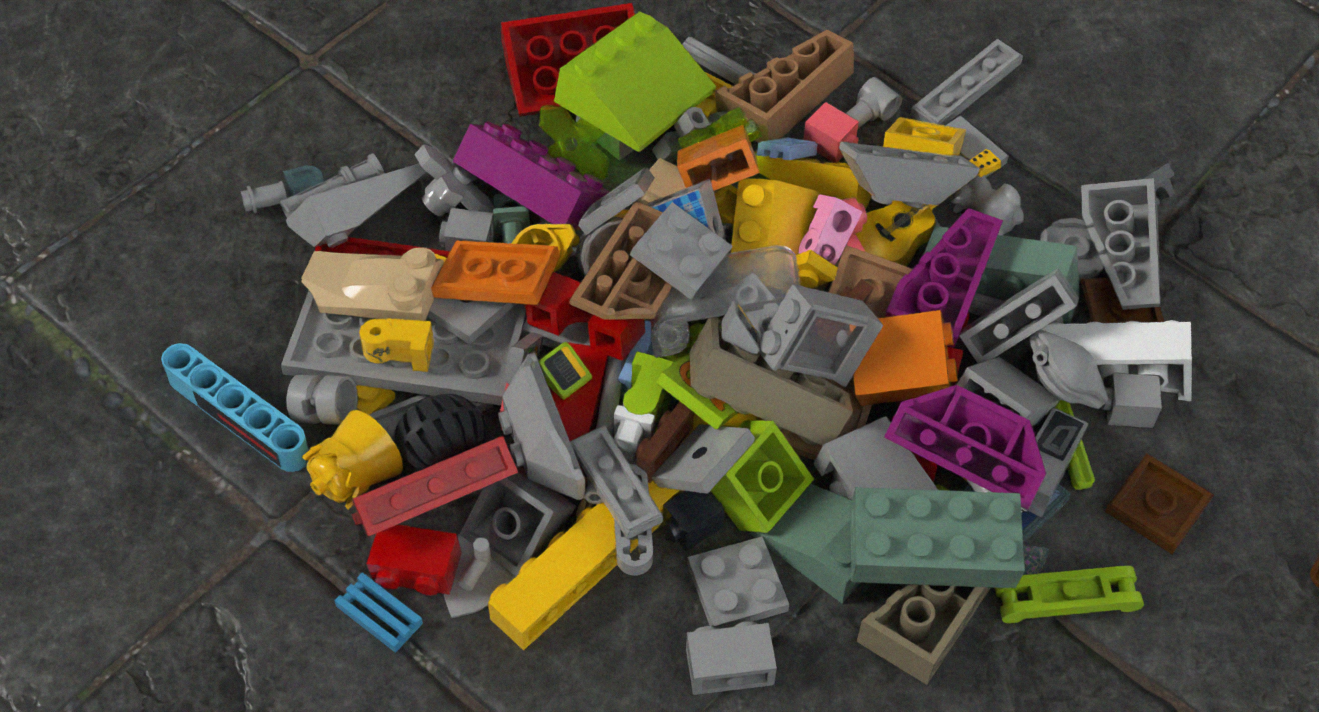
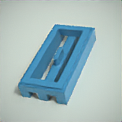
[334,572,423,653]

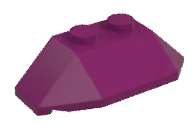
[884,385,1047,510]

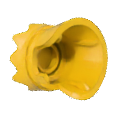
[302,410,403,510]

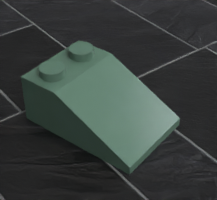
[749,484,861,603]

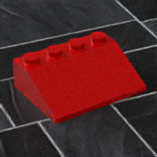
[501,3,635,117]

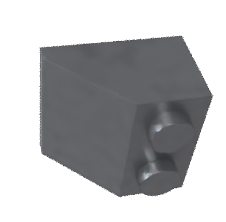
[459,464,576,576]

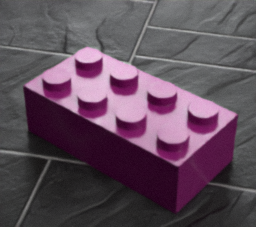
[453,122,610,230]

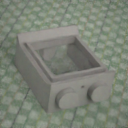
[759,284,884,387]

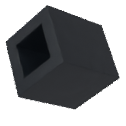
[661,491,725,551]

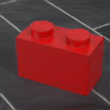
[367,525,462,595]

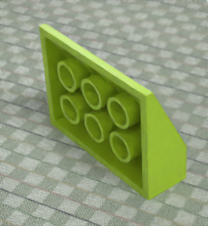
[554,11,716,152]

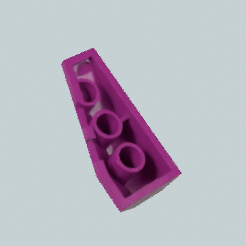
[885,208,1003,348]

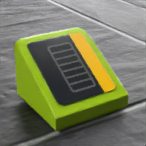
[538,341,592,400]

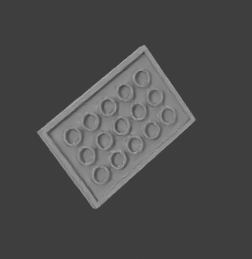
[281,291,527,405]

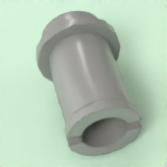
[241,181,287,213]

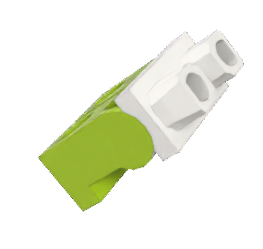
[614,351,673,464]

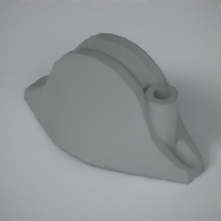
[1030,329,1108,409]

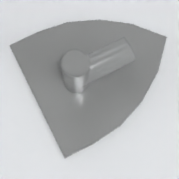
[444,535,516,618]

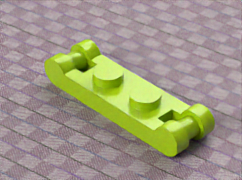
[994,566,1144,623]

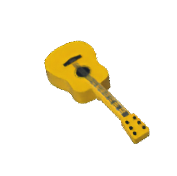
[855,149,1001,266]

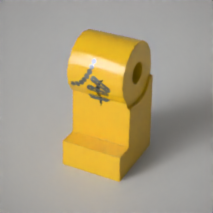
[359,318,434,372]

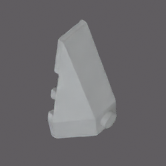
[1081,178,1161,310]

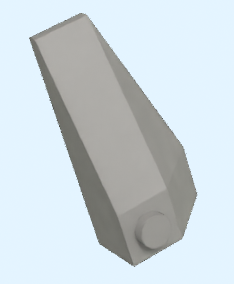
[286,163,427,248]

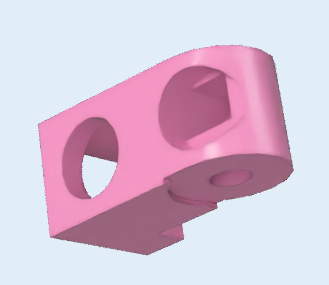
[798,194,862,265]

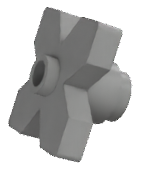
[414,144,495,216]

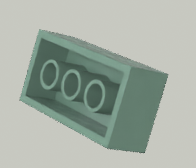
[850,487,1025,588]

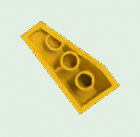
[754,151,872,210]

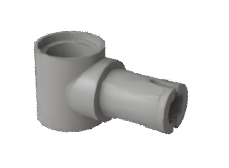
[845,77,902,129]

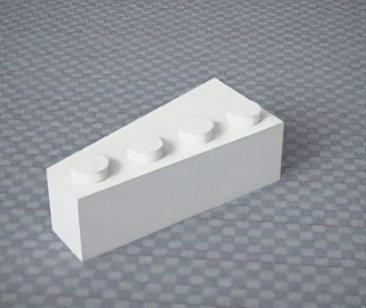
[1037,320,1192,401]

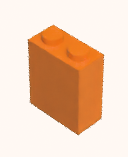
[677,124,759,191]
[849,310,958,406]

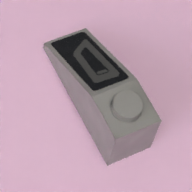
[1021,407,1089,517]

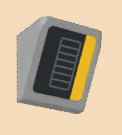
[721,300,760,354]

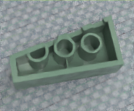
[924,226,1080,324]

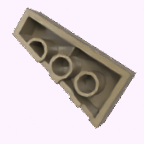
[690,315,853,446]
[857,584,991,685]

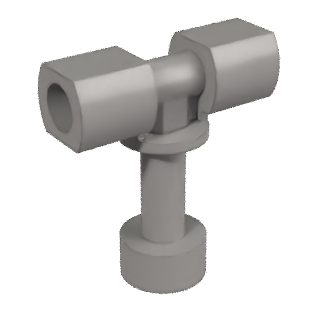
[652,107,736,163]

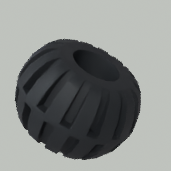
[394,394,489,474]

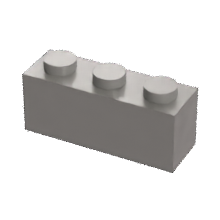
[959,268,1079,364]

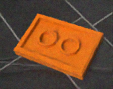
[431,240,560,305]

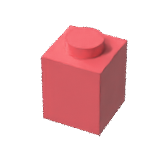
[803,102,859,163]

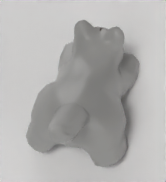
[951,176,1024,235]

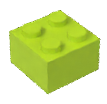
[711,420,814,533]

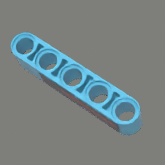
[161,343,309,472]

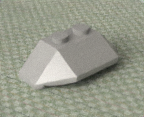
[839,141,980,208]
[498,352,585,500]

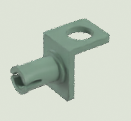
[493,194,530,243]

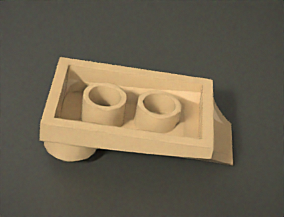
[302,248,444,321]

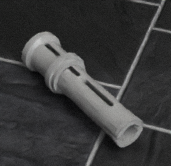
[279,153,385,218]

